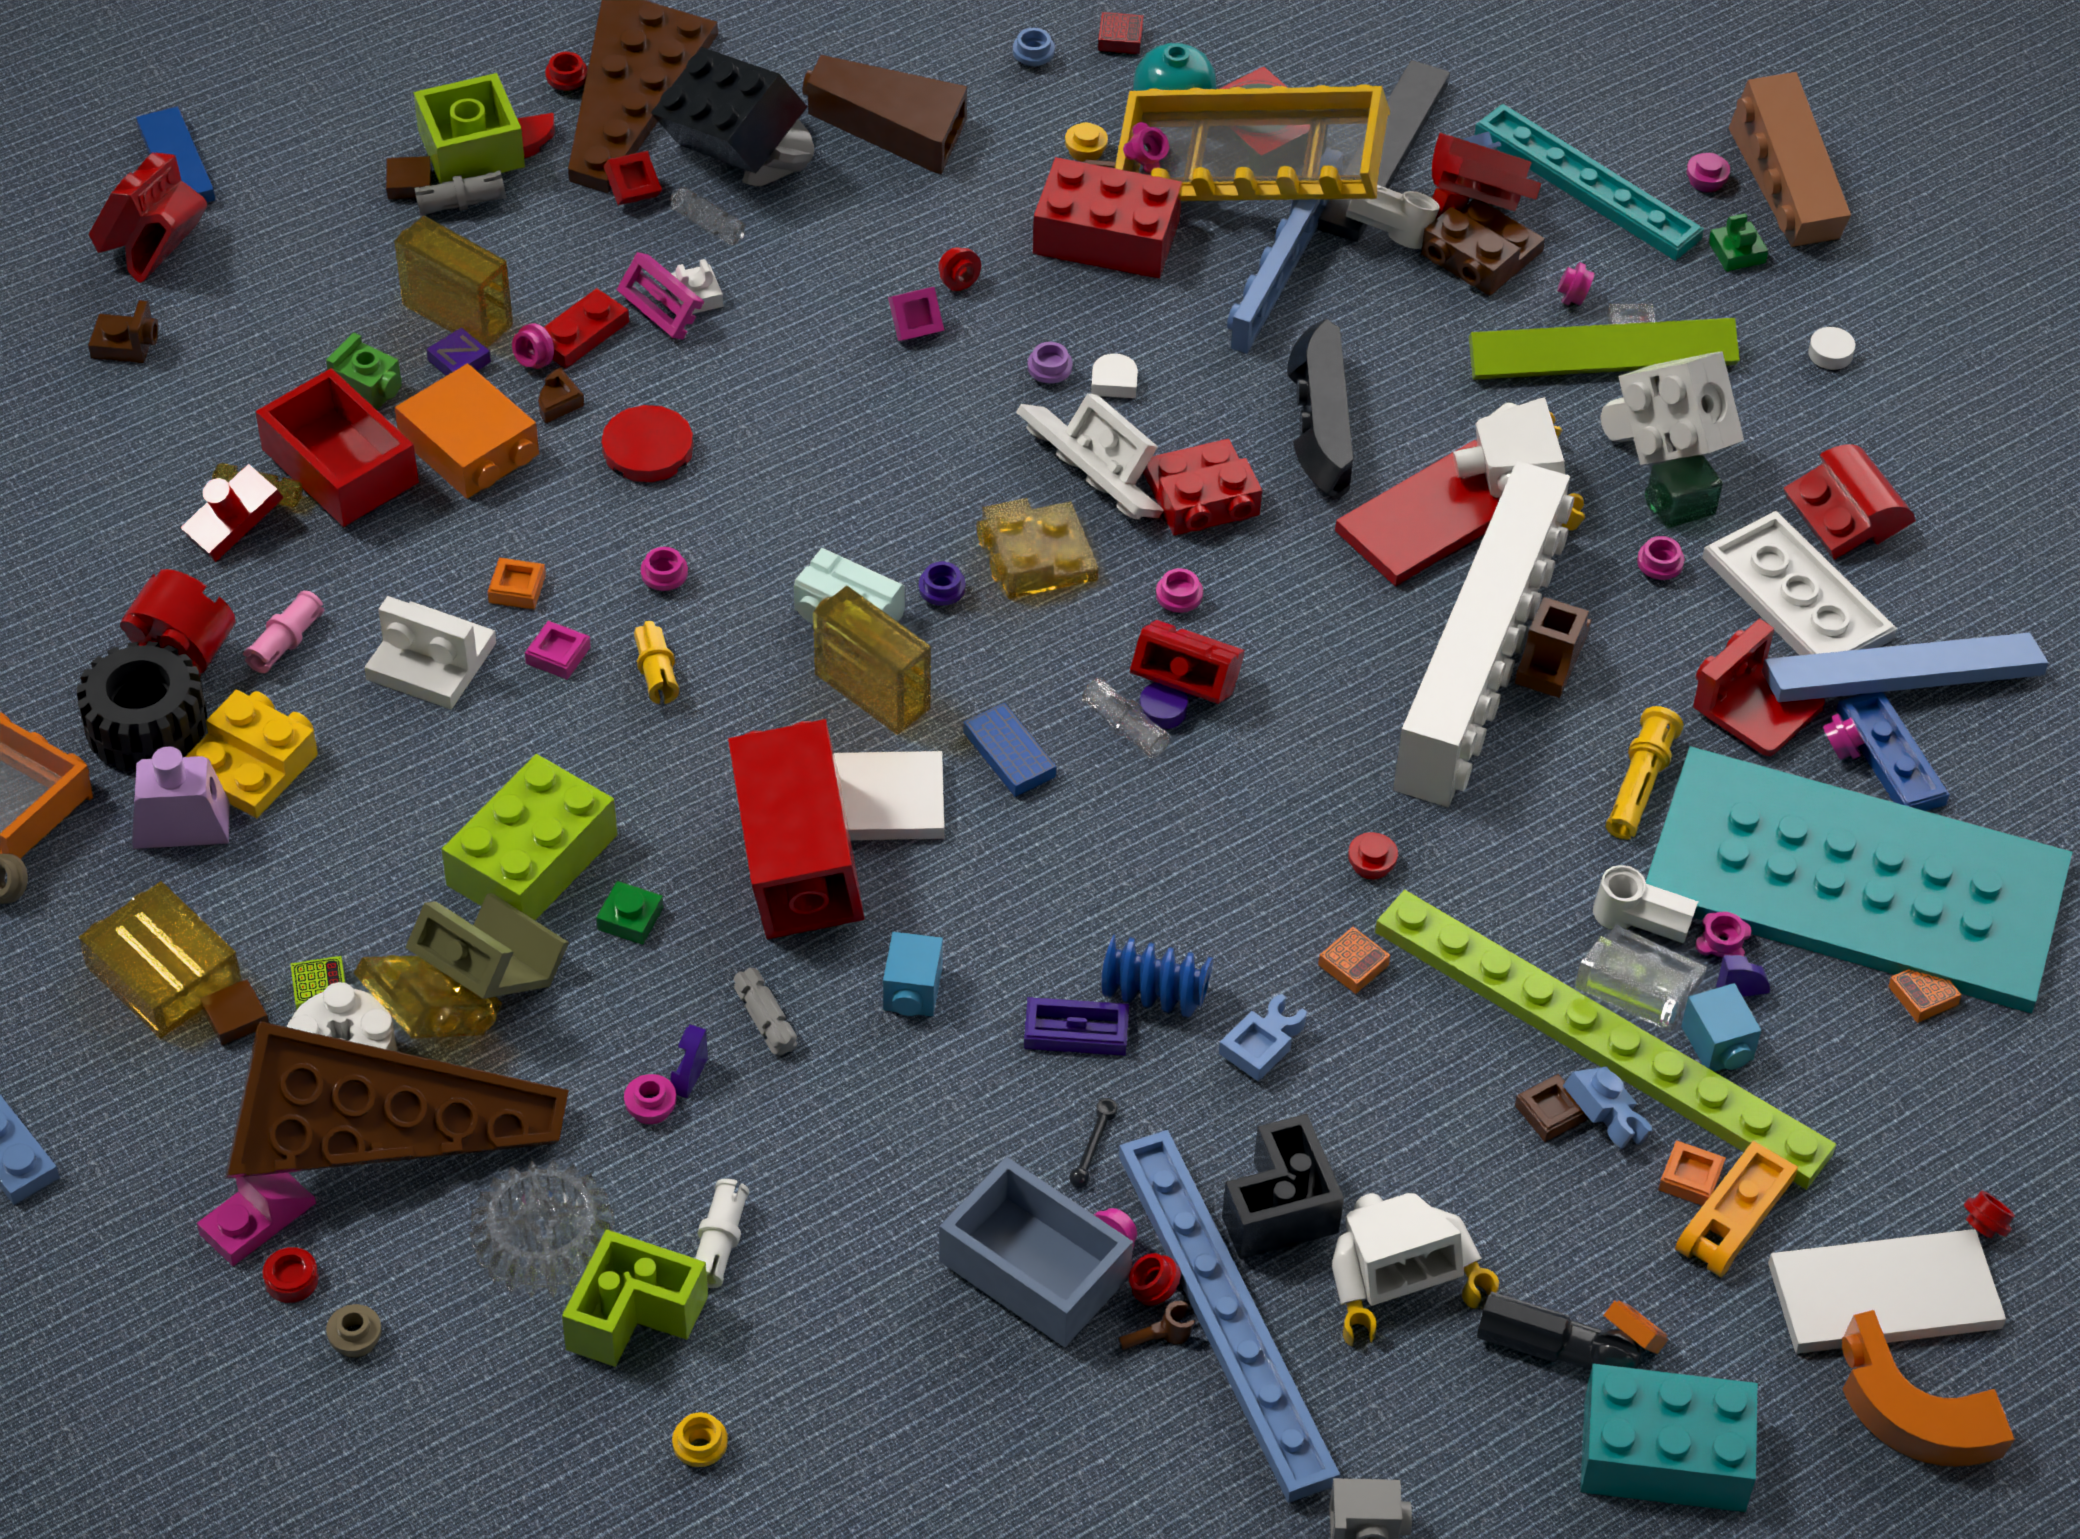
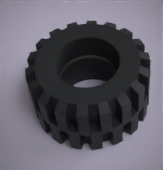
[76,641,208,771]

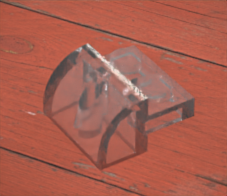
[1576,925,1707,1032]

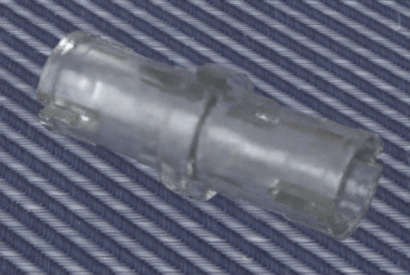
[1082,678,1170,759]

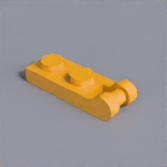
[1675,1141,1798,1278]

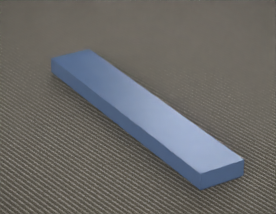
[1762,633,2048,702]

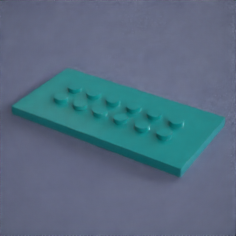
[1646,746,2073,1014]

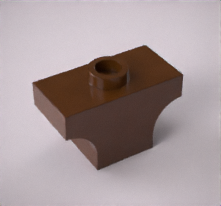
[1515,597,1591,698]

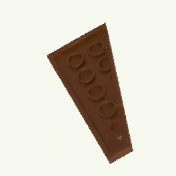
[568,0,718,193]

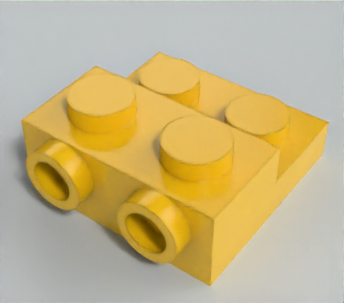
[185,689,318,819]

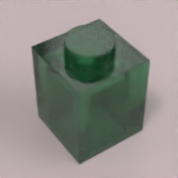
[1645,454,1723,529]

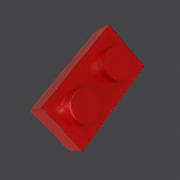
[544,288,629,369]

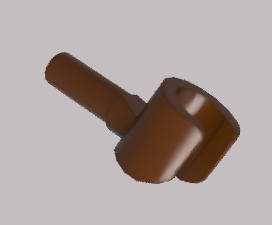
[1118,1301,1195,1350]

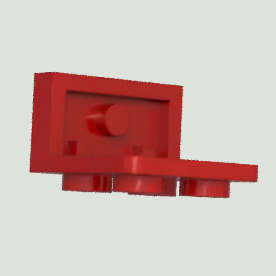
[1693,618,1825,756]

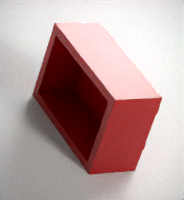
[1032,157,1182,279]
[255,368,419,527]

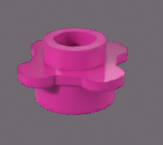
[1123,122,1169,174]
[1695,912,1751,957]

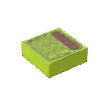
[290,956,345,1010]

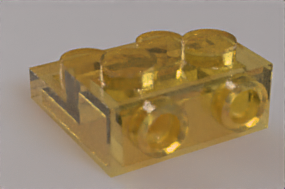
[976,498,1099,599]
[353,955,503,1039]

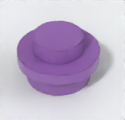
[1027,342,1073,383]

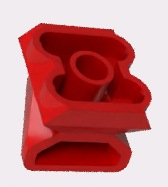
[88,152,207,283]

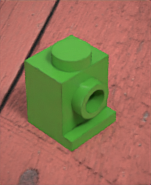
[326,333,402,410]

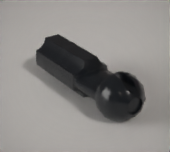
[1477,1291,1641,1370]

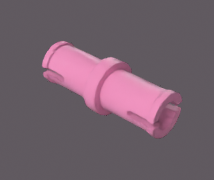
[243,591,325,673]

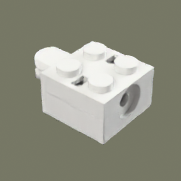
[1601,351,1744,465]

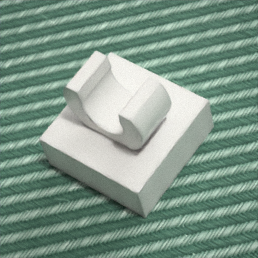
[670,259,723,314]

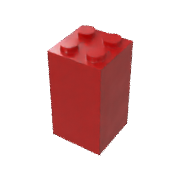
[728,719,865,939]

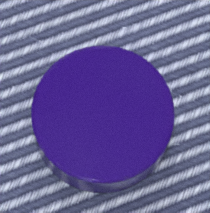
[1139,682,1188,729]

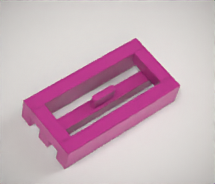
[616,252,704,339]

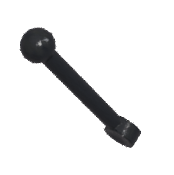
[1069,1098,1117,1188]

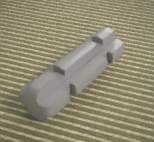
[734,968,797,1056]

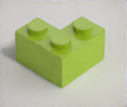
[562,1229,708,1367]

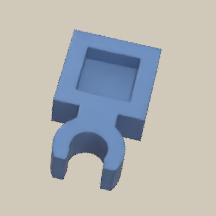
[1218,994,1307,1081]
[1563,1066,1652,1148]

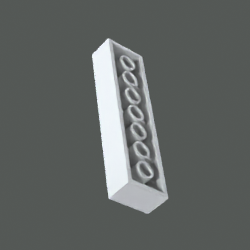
[1393,460,1574,807]

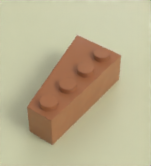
[1728,72,1851,247]

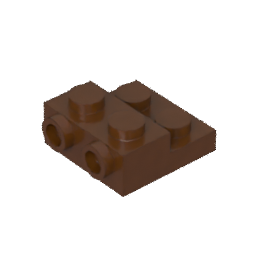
[1421,199,1545,296]

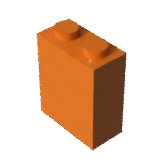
[395,363,539,499]

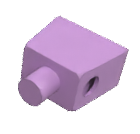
[132,747,230,849]

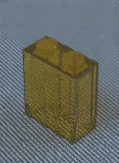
[394,216,513,348]
[813,585,931,735]
[78,881,242,1039]

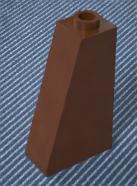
[802,55,967,174]

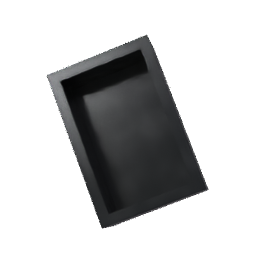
[651,47,808,174]

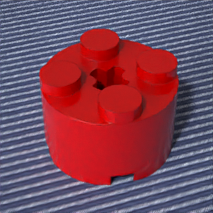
[120,569,236,676]

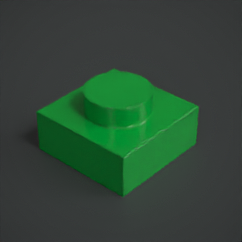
[596,881,664,945]

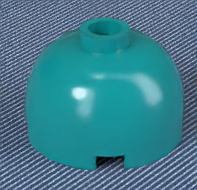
[1133,43,1217,91]

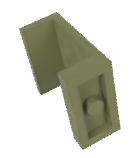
[405,893,569,999]

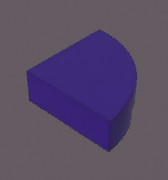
[1716,955,1770,997]
[670,1024,708,1099]

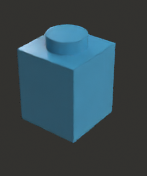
[883,932,943,1016]
[1681,983,1761,1071]

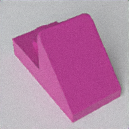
[197,1173,316,1266]

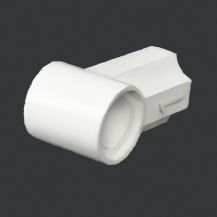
[1345,185,1440,249]
[1593,865,1698,943]

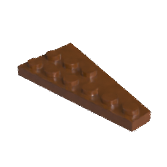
[225,1021,569,1179]

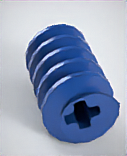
[1101,934,1213,1018]

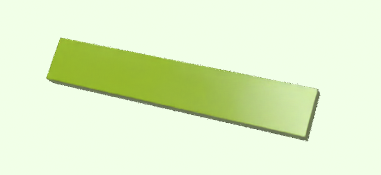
[1469,318,1740,380]

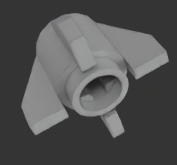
[742,119,814,187]

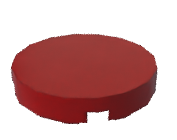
[601,405,694,482]

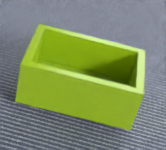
[441,754,617,920]

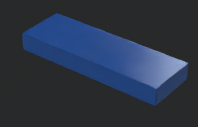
[136,106,215,203]
[1836,692,1950,811]

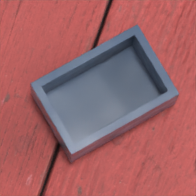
[939,1156,1133,1347]

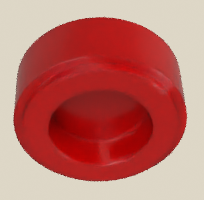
[263,1247,319,1303]

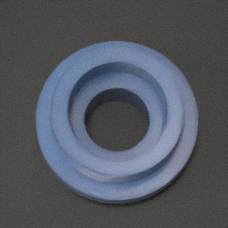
[1013,28,1055,67]

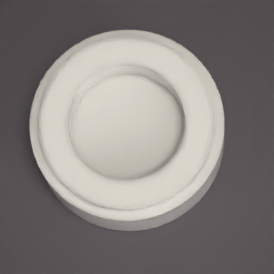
[1808,327,1855,370]

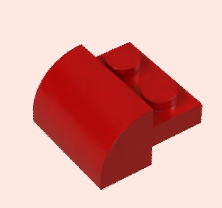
[1432,133,1542,212]
[1783,444,1916,560]

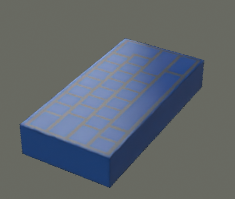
[963,703,1056,797]

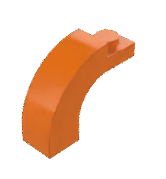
[1842,1310,2015,1467]

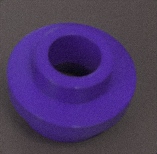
[919,561,966,606]

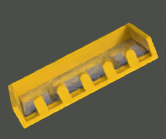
[1115,84,1390,201]

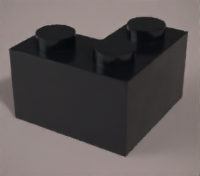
[1222,1114,1344,1259]

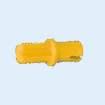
[634,621,679,704]

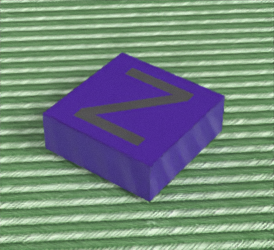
[426,327,491,376]

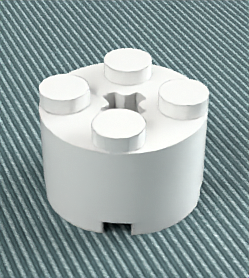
[287,982,397,1052]

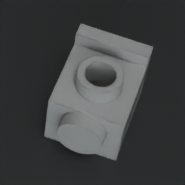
[1329,1478,1412,1539]

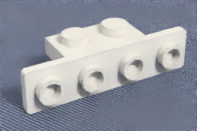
[1016,394,1164,519]

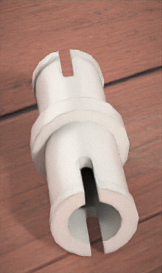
[695,1179,749,1288]

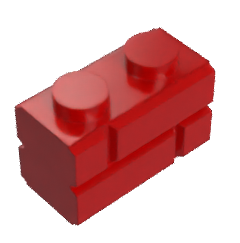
[1130,620,1245,704]

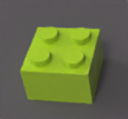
[413,73,525,184]

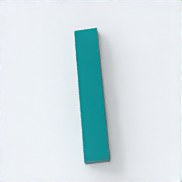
[1474,104,1704,261]

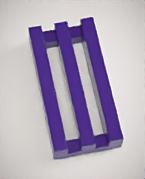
[1024,997,1129,1056]

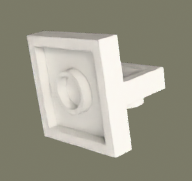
[365,596,496,710]

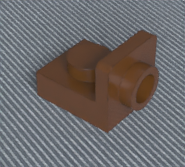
[88,300,159,363]

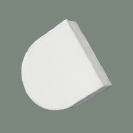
[1091,354,1138,398]

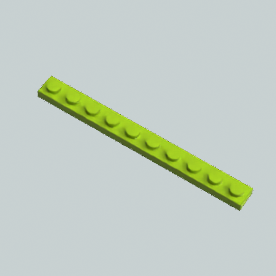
[1375,889,1836,1190]

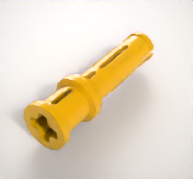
[1605,706,1684,840]

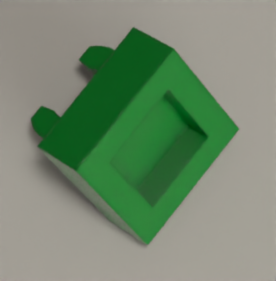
[1708,213,1768,271]

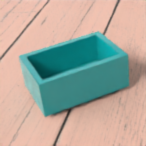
[1580,1364,1758,1512]

